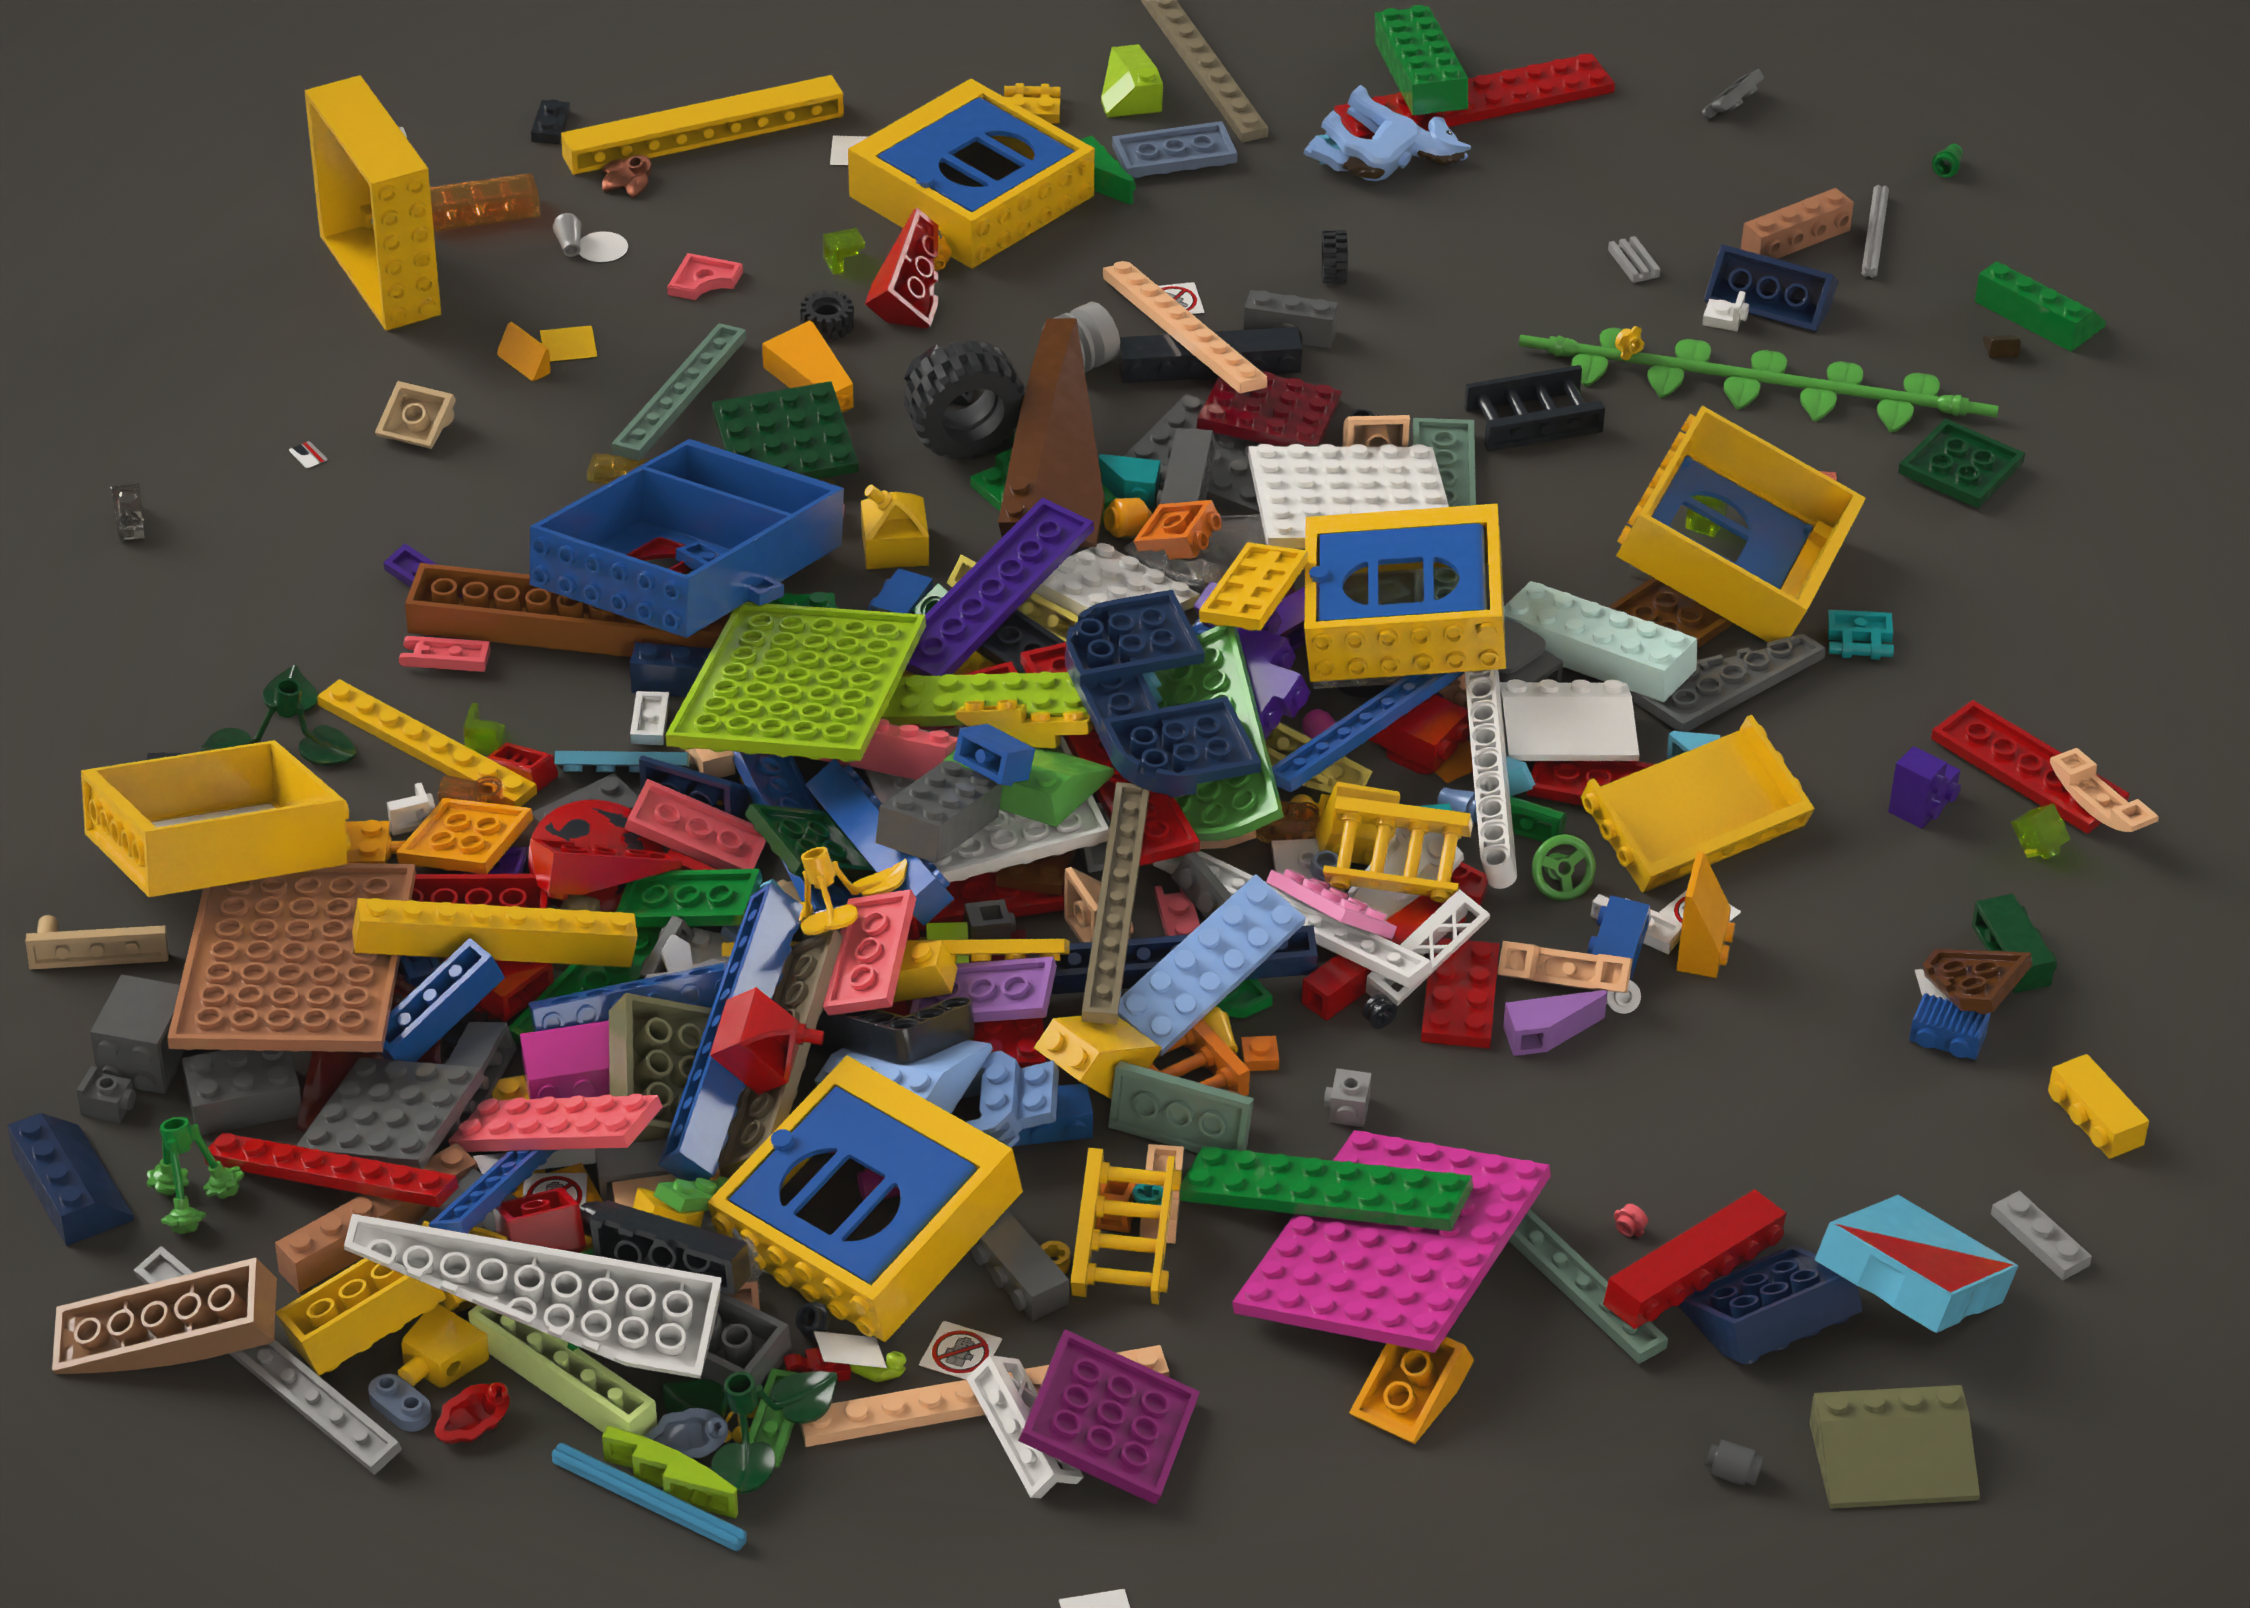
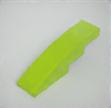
[602,1425,738,1519]

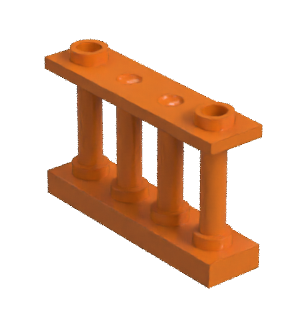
[1149,1019,1250,1096]

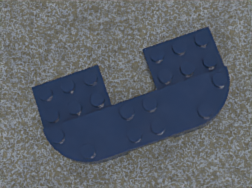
[1065,590,1261,797]

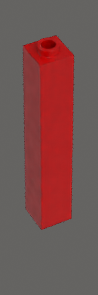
[1301,896,1466,1021]

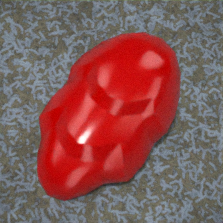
[434,1382,510,1444]

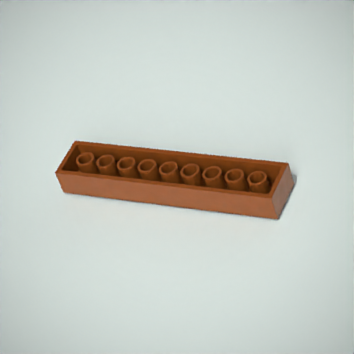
[405,563,733,657]

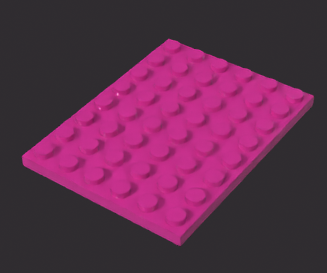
[1232,1130,1551,1353]

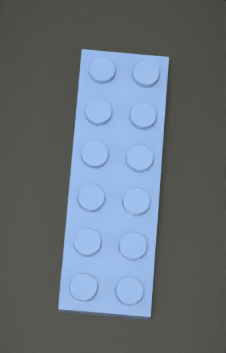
[1118,874,1306,1056]

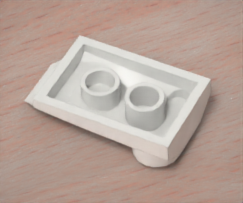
[1348,828,1464,920]

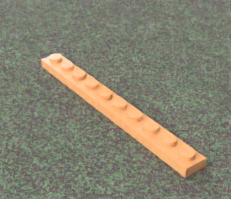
[1103,261,1267,394]
[799,1345,1170,1447]

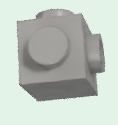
[1324,1068,1371,1127]

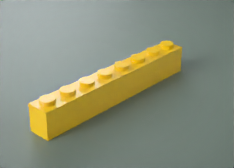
[352,898,638,967]

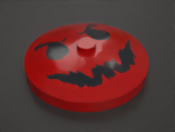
[528,800,664,912]

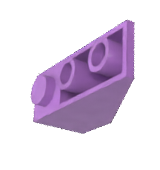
[1503,990,1607,1056]

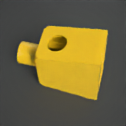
[398,1304,489,1388]

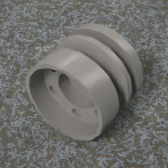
[1042,301,1120,372]

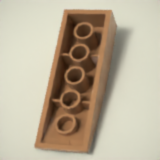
[52,1257,277,1374]

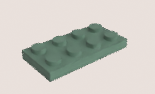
[1108,1061,1254,1153]

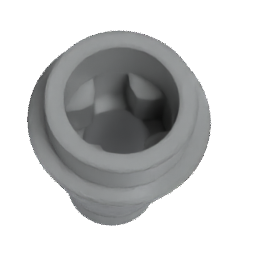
[553,213,582,257]

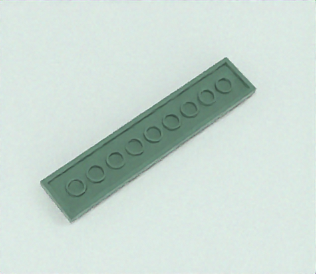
[1413,418,1476,602]

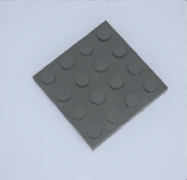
[296,1058,485,1169]

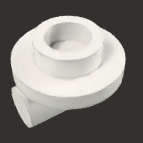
[1606,980,1641,1014]

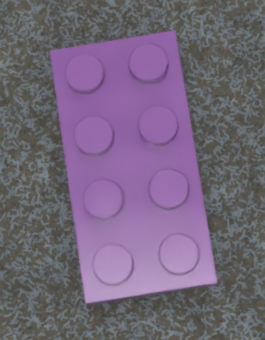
[910,957,1057,1022]

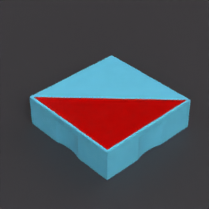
[1815,1195,2018,1333]

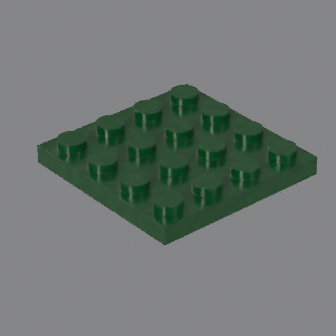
[712,381,859,479]

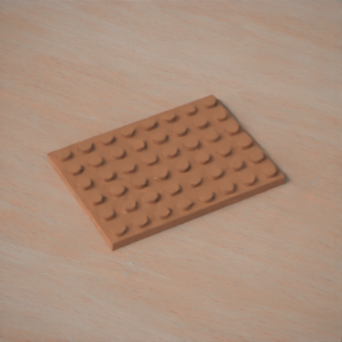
[167,863,416,1053]

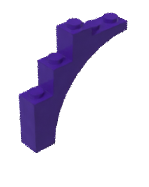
[1194,581,1311,740]

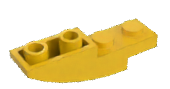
[955,699,1093,748]

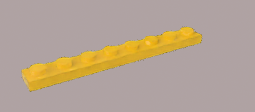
[317,679,537,807]

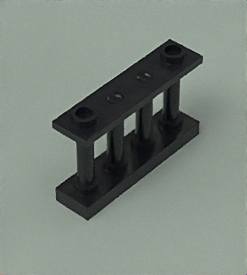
[1464,365,1605,452]

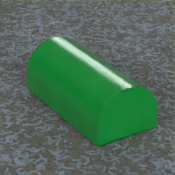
[1510,796,1567,842]

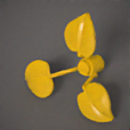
[799,847,908,935]

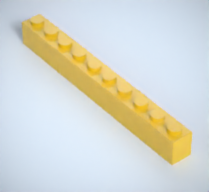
[561,75,844,175]

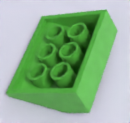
[943,747,1115,827]

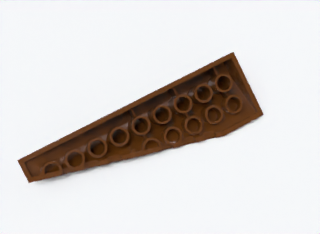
[998,318,1105,547]

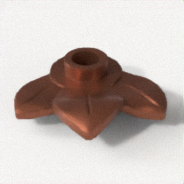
[601,155,652,199]

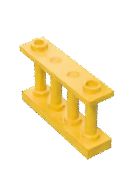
[1323,796,1473,903]
[1070,1148,1182,1305]

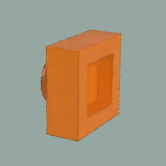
[1241,1035,1279,1071]

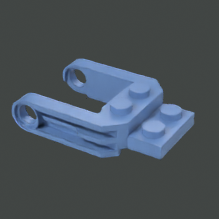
[961,1051,1059,1147]

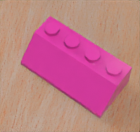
[520,1021,610,1099]

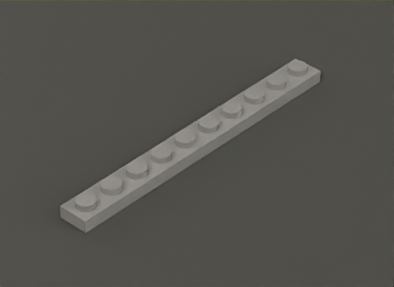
[134,1246,402,1475]

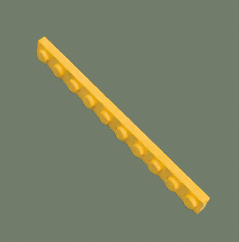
[722,939,1070,962]

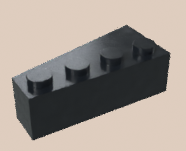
[589,1200,751,1295]

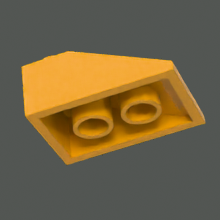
[1676,851,1735,978]
[1349,1336,1474,1445]

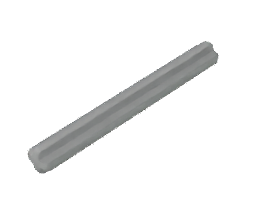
[1861,185,1889,278]

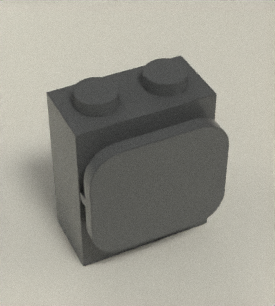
[1498,621,1563,683]

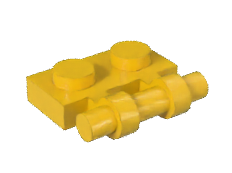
[1004,83,1061,124]

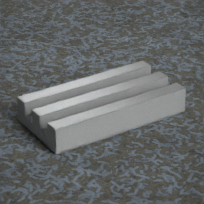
[1608,236,1660,283]

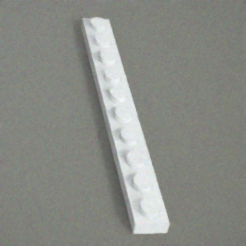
[1153,851,1432,989]

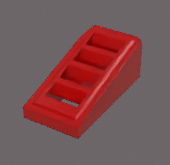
[487,742,558,791]

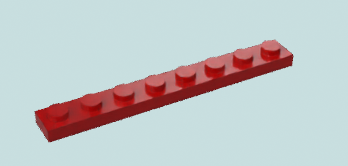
[203,1133,459,1208]

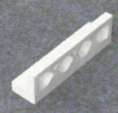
[1366,889,1490,1006]
[966,1355,1083,1499]

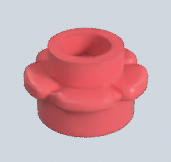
[1614,1204,1648,1237]

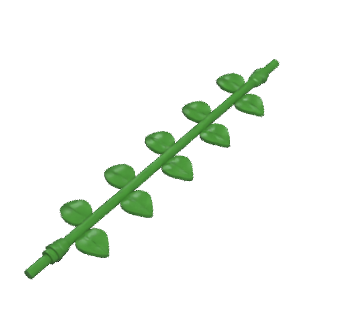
[1519,328,1999,433]

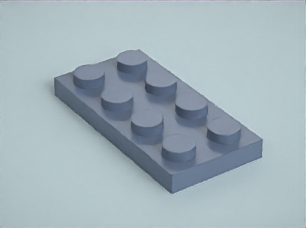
[1112,121,1238,178]

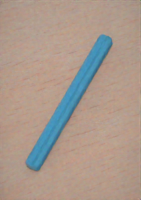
[551,1443,747,1551]

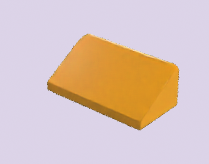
[497,322,551,381]

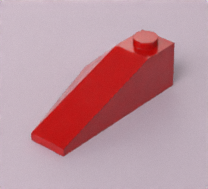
[530,838,682,899]

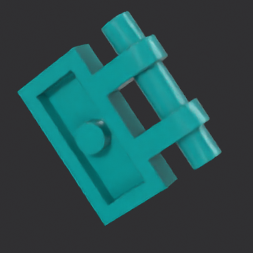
[1827,610,1894,660]

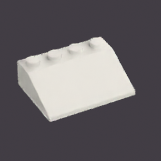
[1500,679,1639,761]

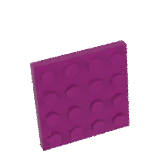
[1018,1329,1200,1505]

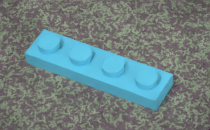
[555,751,689,773]

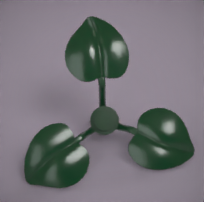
[200,665,356,766]
[663,1371,838,1494]

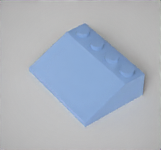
[814,1040,993,1114]

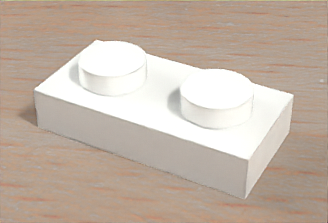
[630,691,670,745]

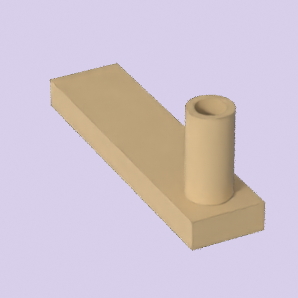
[25,915,169,970]

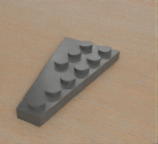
[1630,634,1825,732]

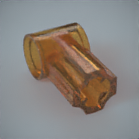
[437,775,505,805]

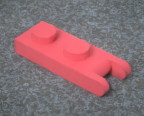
[398,636,491,672]
[1154,885,1200,936]

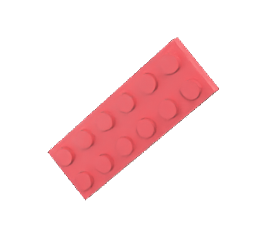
[448,1093,663,1152]

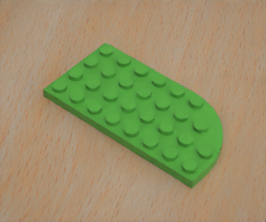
[1154,626,1284,841]

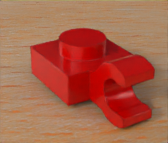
[783,1347,851,1382]

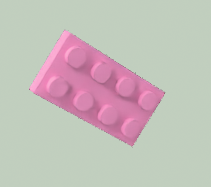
[1266,869,1397,939]

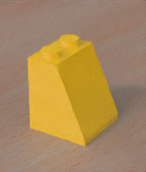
[1034,1016,1162,1099]

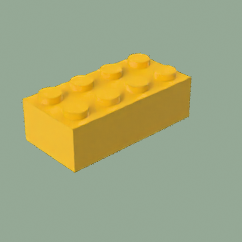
[275,1258,447,1376]

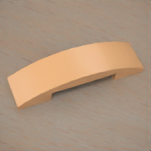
[2050,748,2159,832]
[1497,941,1633,993]

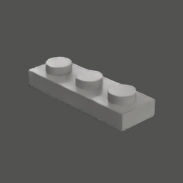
[1991,1190,2092,1280]

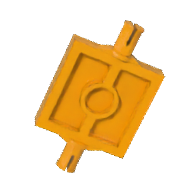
[345,820,405,864]

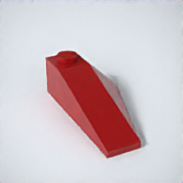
[865,208,939,328]

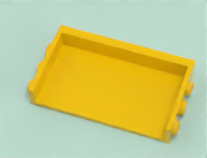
[1580,715,1815,893]

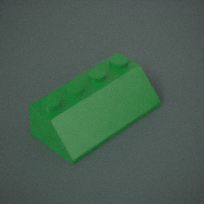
[1975,261,2106,352]

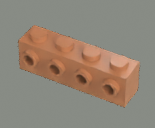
[1741,188,1854,259]

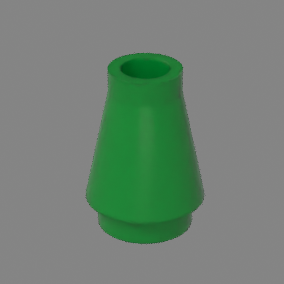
[1932,144,1963,178]

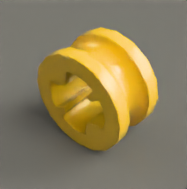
[1040,1241,1070,1274]

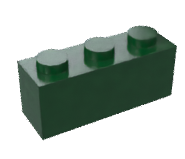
[1971,893,2057,994]

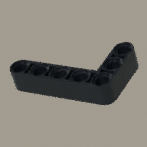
[815,997,975,1063]

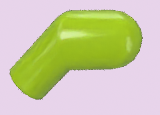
[850,1351,906,1382]

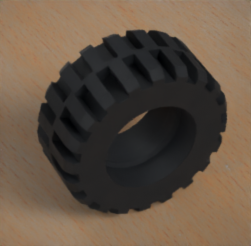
[904,340,1025,460]

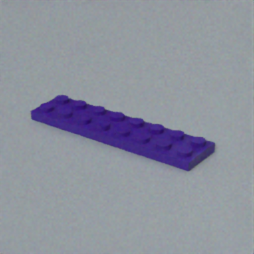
[905,497,1094,676]

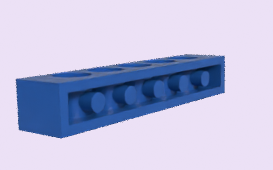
[528,962,728,1032]

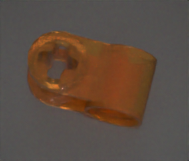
[1256,801,1319,844]

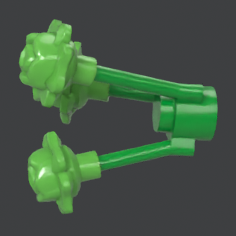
[147,1117,244,1234]

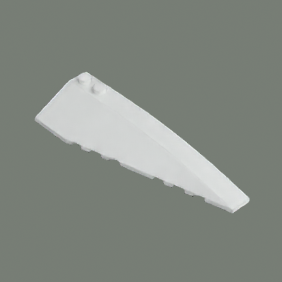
[344,1214,721,1379]

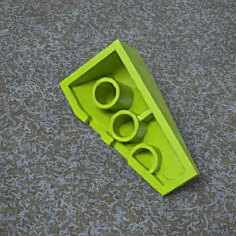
[1101,44,1163,118]

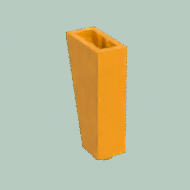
[762,321,854,413]

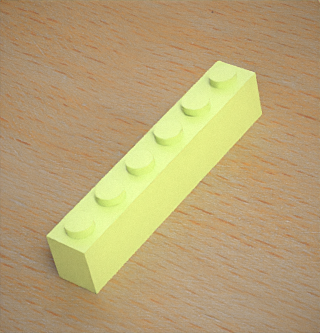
[468,1305,657,1437]

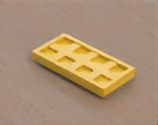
[1199,542,1308,631]

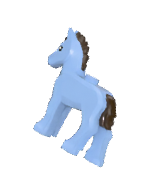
[1303,85,1471,182]

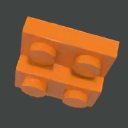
[1133,500,1222,560]

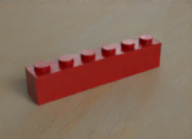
[1603,1189,1787,1329]

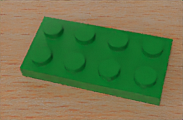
[616,869,763,928]

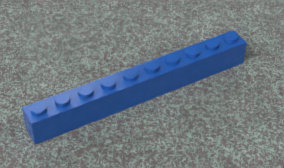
[658,882,803,1181]

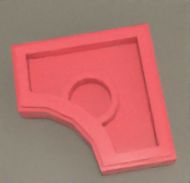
[667,253,743,300]

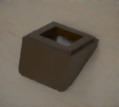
[1983,335,2021,358]

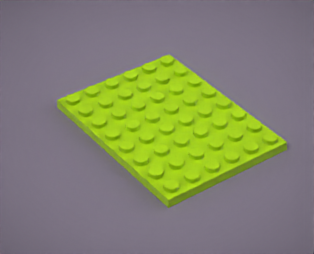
[665,602,926,762]

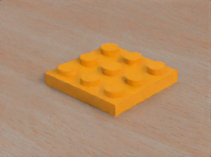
[396,798,533,874]

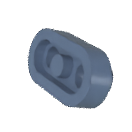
[368,1374,432,1432]

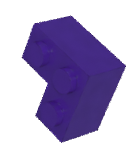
[1888,746,1961,829]

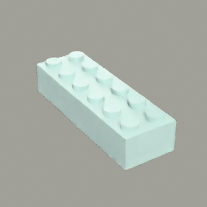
[1504,581,1697,702]

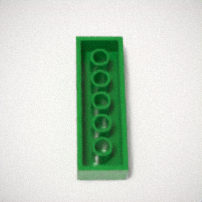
[1375,5,1468,115]

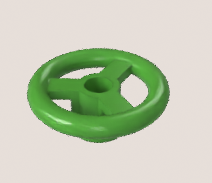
[1532,834,1596,901]

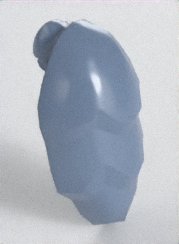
[645,1408,728,1459]

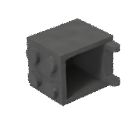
[90,974,187,1094]

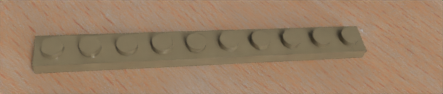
[1140,0,1268,143]
[1082,782,1150,1024]

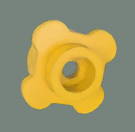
[1615,326,1645,361]

